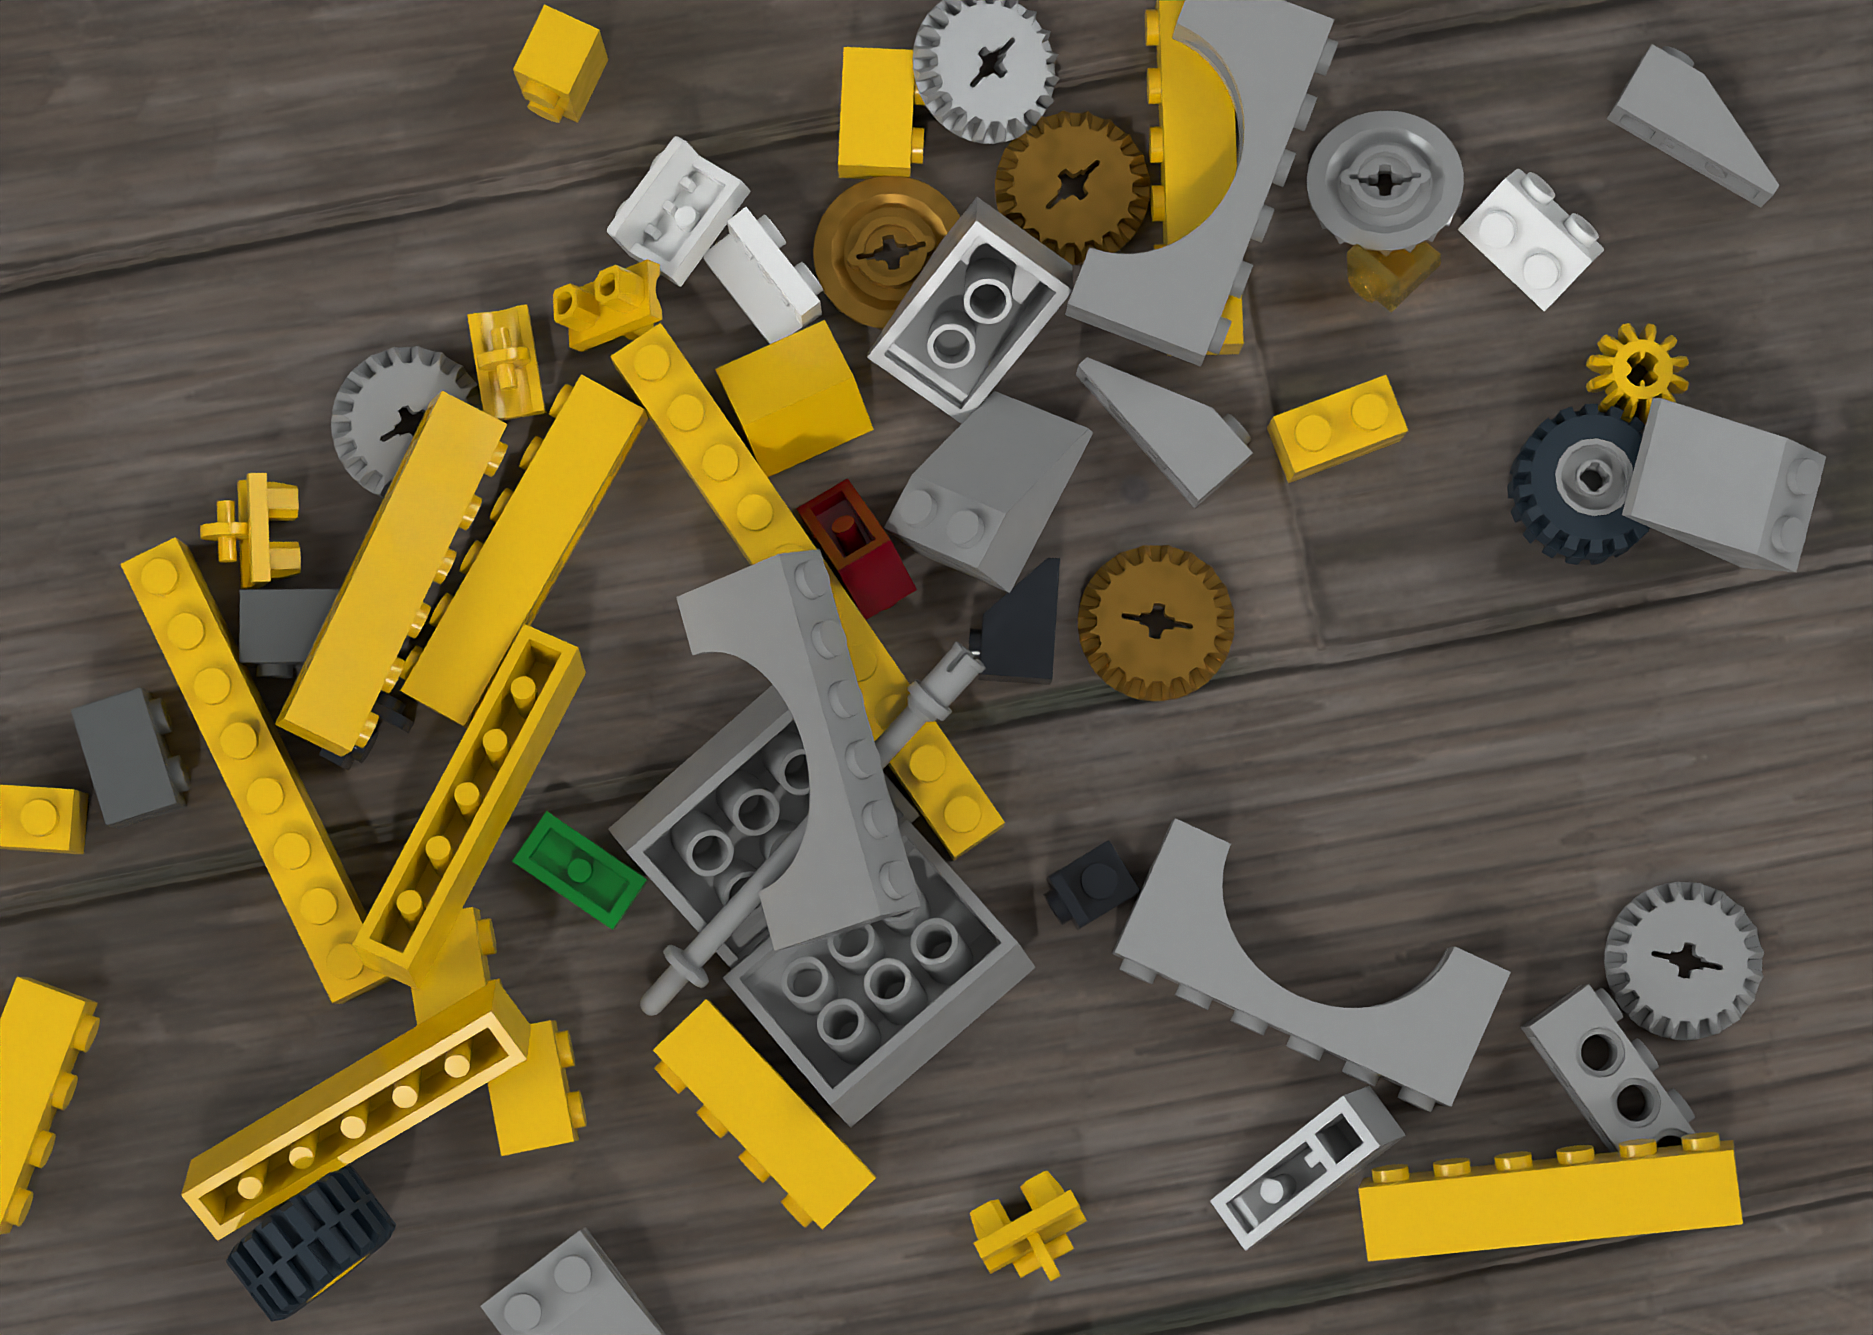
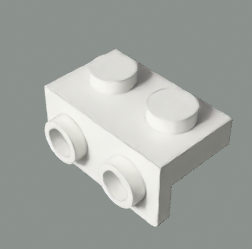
[607,136,751,287]
[1458,169,1604,312]
[703,207,823,344]

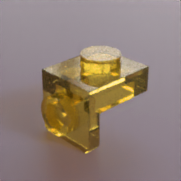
[1347,241,1441,313]

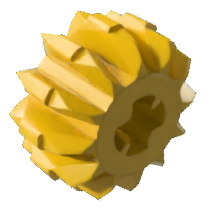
[1586,323,1689,425]

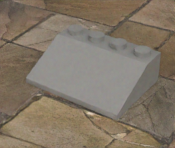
[608,685,920,969]
[723,819,1036,1128]

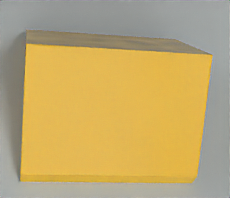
[715,320,874,478]

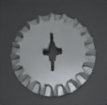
[913,0,1060,144]
[1307,111,1464,257]
[331,346,483,498]
[1604,882,1764,1040]

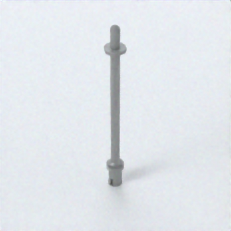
[640,641,986,1016]

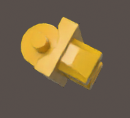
[553,259,662,352]
[467,304,546,421]
[200,473,301,589]
[970,1171,1087,1282]

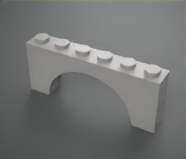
[1065,0,1338,367]
[676,549,921,951]
[1112,818,1511,1112]

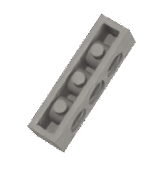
[1520,984,1695,1152]

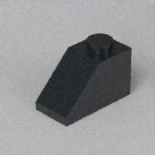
[968,558,1060,685]

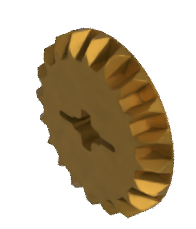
[995,110,1150,265]
[813,176,960,331]
[1078,545,1234,701]

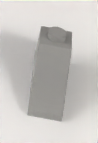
[1606,44,1779,208]
[1076,357,1253,509]
[1210,1086,1406,1251]

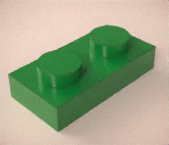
[512,811,649,930]

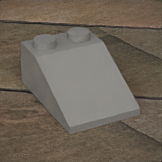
[867,197,1073,424]
[884,391,1093,593]
[1622,398,1826,572]
[480,1227,666,1335]

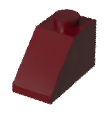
[796,478,917,620]

